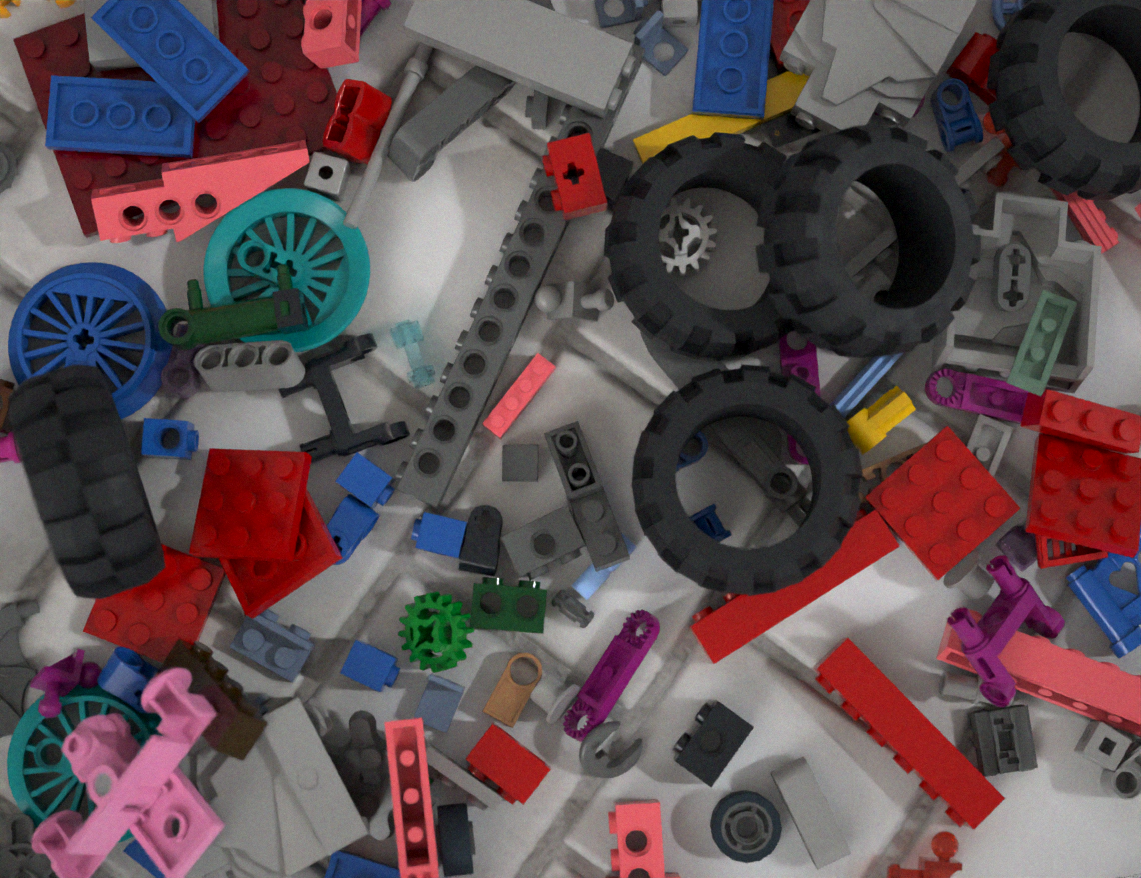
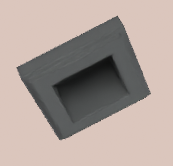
[502,444,539,482]

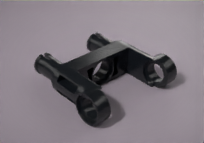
[279,333,410,464]

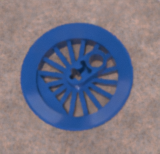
[8,262,174,420]

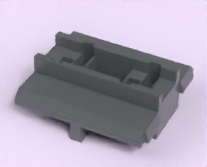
[970,704,1038,777]

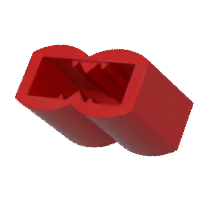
[946,32,999,106]
[323,79,392,164]

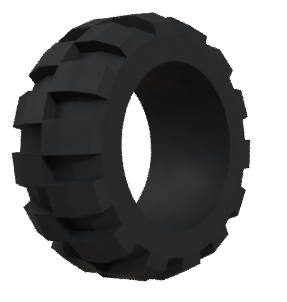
[987,0,1141,200]
[755,123,981,358]
[604,132,797,361]
[8,364,165,599]
[631,364,863,596]

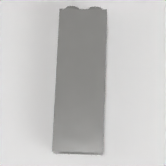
[403,0,637,118]

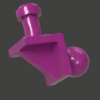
[30,648,102,718]

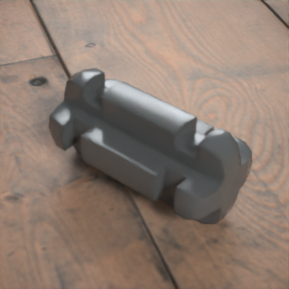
[551,590,594,628]

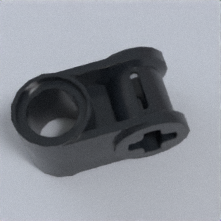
[459,505,503,576]

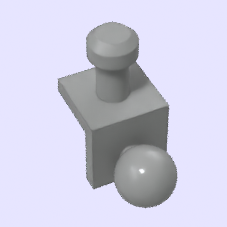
[534,281,614,323]

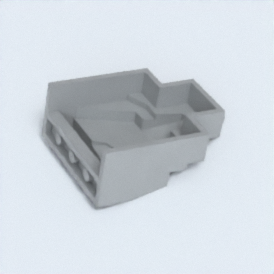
[779,0,978,134]
[931,191,1102,393]
[172,697,369,878]

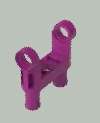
[947,555,1065,707]

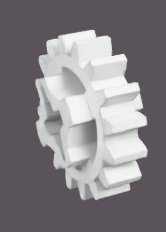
[658,198,717,277]

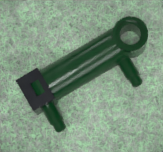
[158,264,309,350]

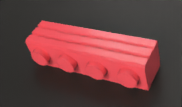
[1049,187,1119,254]
[482,353,556,440]

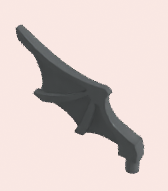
[0,599,40,738]

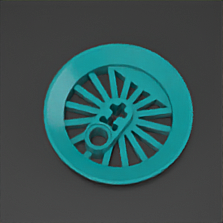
[203,188,371,353]
[7,684,178,843]

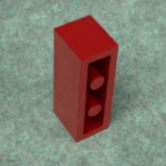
[1020,389,1141,454]

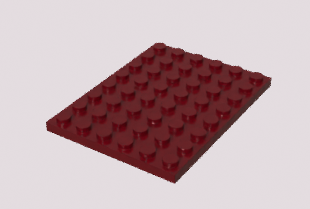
[13,0,337,238]

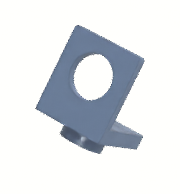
[594,0,648,28]
[633,10,688,76]
[413,673,466,733]

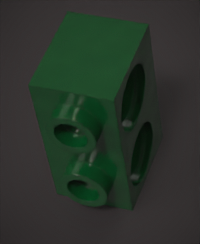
[470,577,547,634]

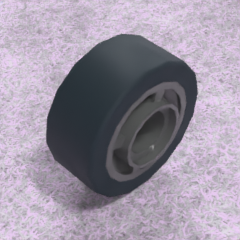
[710,790,782,863]
[435,803,476,877]

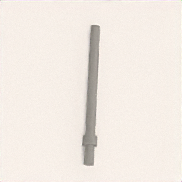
[343,42,433,229]

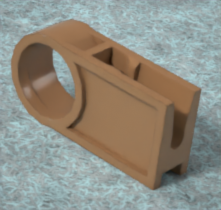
[483,653,542,728]

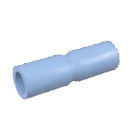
[571,533,637,600]

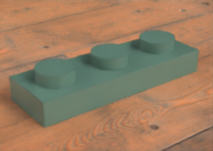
[1006,289,1077,396]

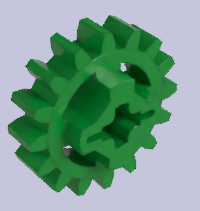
[398,591,474,673]

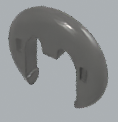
[579,721,643,778]

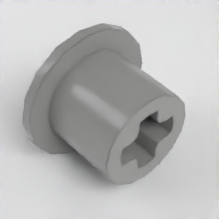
[943,550,994,601]
[530,673,580,724]

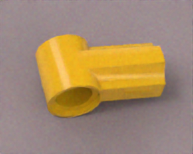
[847,386,916,455]

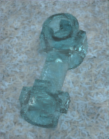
[390,319,435,389]

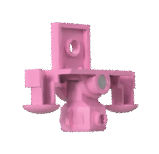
[31,668,225,878]

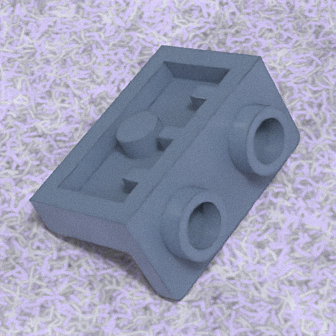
[229,609,316,682]

